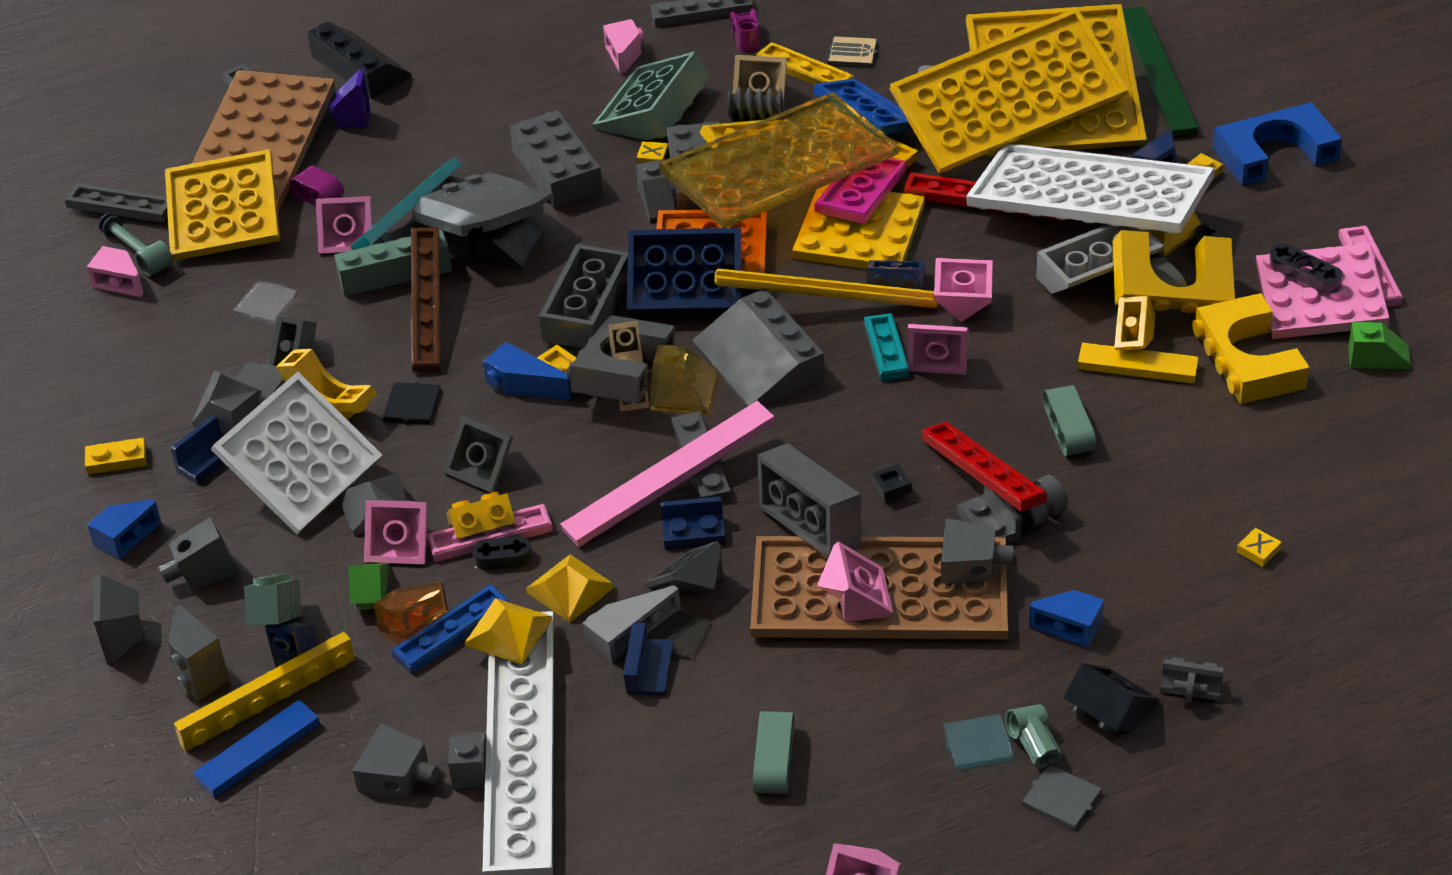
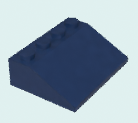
[627,228,742,311]

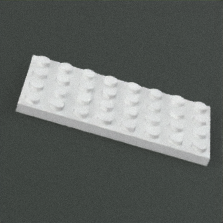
[966,144,1214,234]

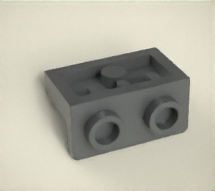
[957,485,1023,545]

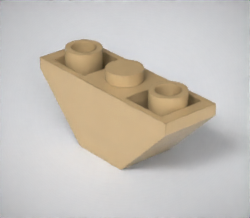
[608,321,649,411]

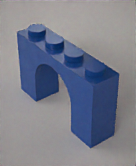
[1213,102,1342,186]

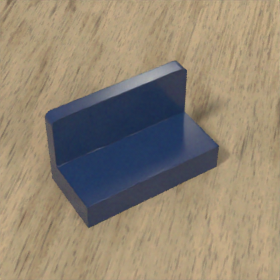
[171,415,225,485]
[623,622,674,696]

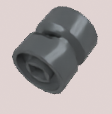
[1012,474,1068,529]

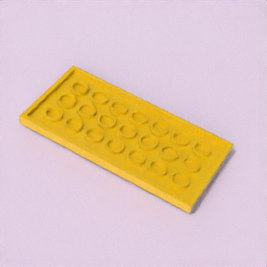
[890,7,1129,174]

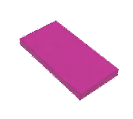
[814,150,908,224]

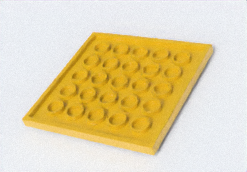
[965,4,1147,156]

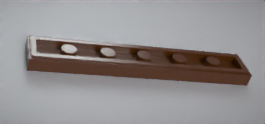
[411,227,441,372]

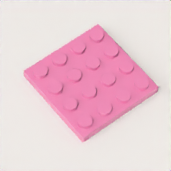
[1256,243,1389,339]

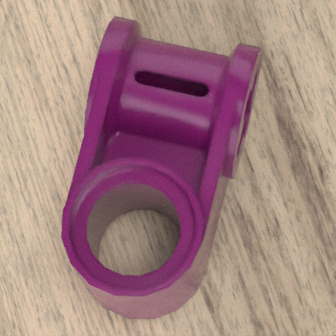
[730,9,760,52]

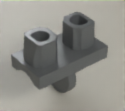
[1160,657,1224,702]

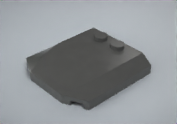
[412,172,555,236]

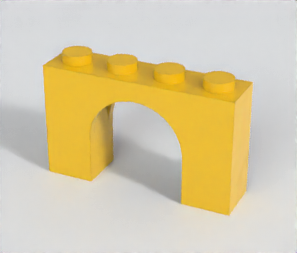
[1113,230,1235,313]
[1192,293,1309,404]

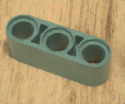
[1043,385,1096,457]
[753,711,794,794]

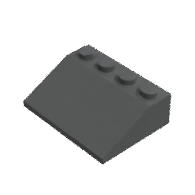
[692,289,825,407]

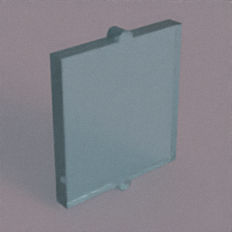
[943,714,1013,770]

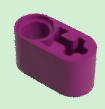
[289,166,344,207]

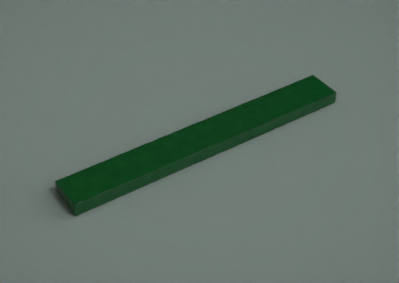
[1123,6,1198,138]

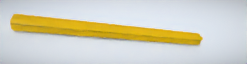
[714,269,938,308]

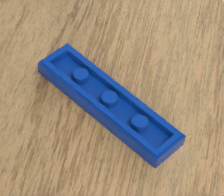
[391,584,510,675]
[193,700,320,798]

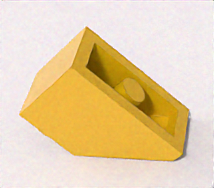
[1114,296,1156,350]

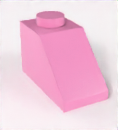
[603,19,644,74]
[87,246,144,297]

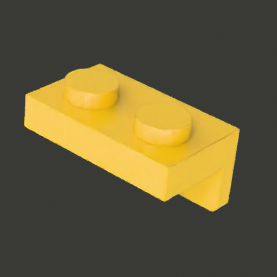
[446,492,515,539]

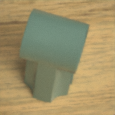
[1005,704,1062,769]

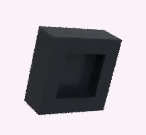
[871,464,912,501]

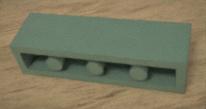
[334,230,452,297]
[244,573,301,626]

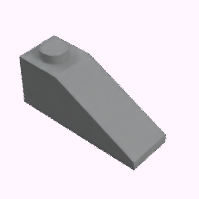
[583,585,681,663]

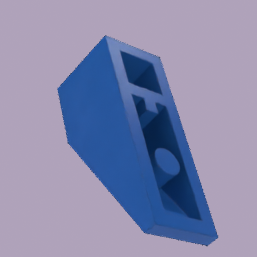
[483,342,574,400]

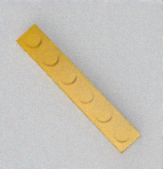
[174,632,355,752]

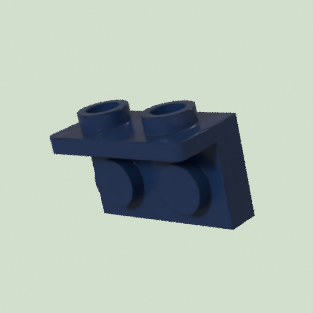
[867,260,925,290]
[661,497,726,550]

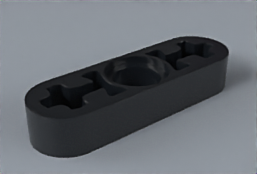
[1270,244,1343,293]

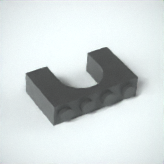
[567,315,675,403]

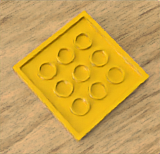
[165,149,280,261]
[792,182,925,269]

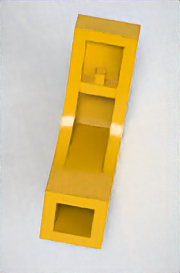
[276,349,377,420]

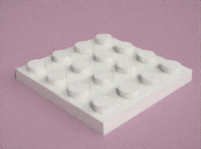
[211,372,382,534]

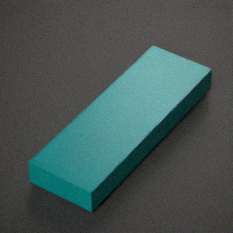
[864,313,909,381]

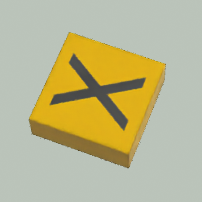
[637,141,668,165]
[1237,528,1282,567]

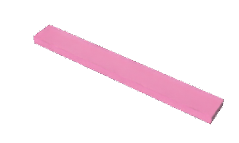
[560,401,776,548]

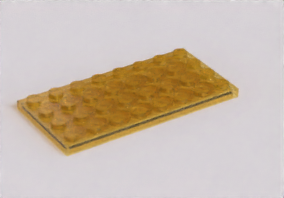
[660,92,899,228]

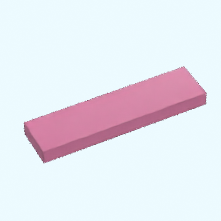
[1339,226,1403,307]
[427,504,553,562]

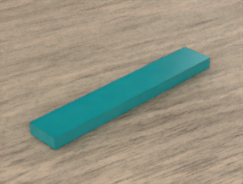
[351,157,462,250]

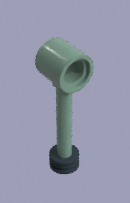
[98,213,174,277]

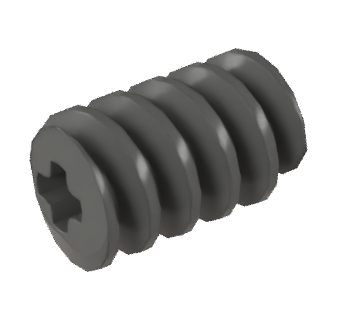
[728,87,783,121]

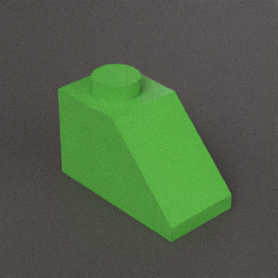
[1348,322,1411,369]
[348,563,389,610]

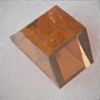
[374,581,448,639]

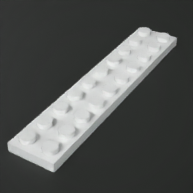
[482,611,554,875]

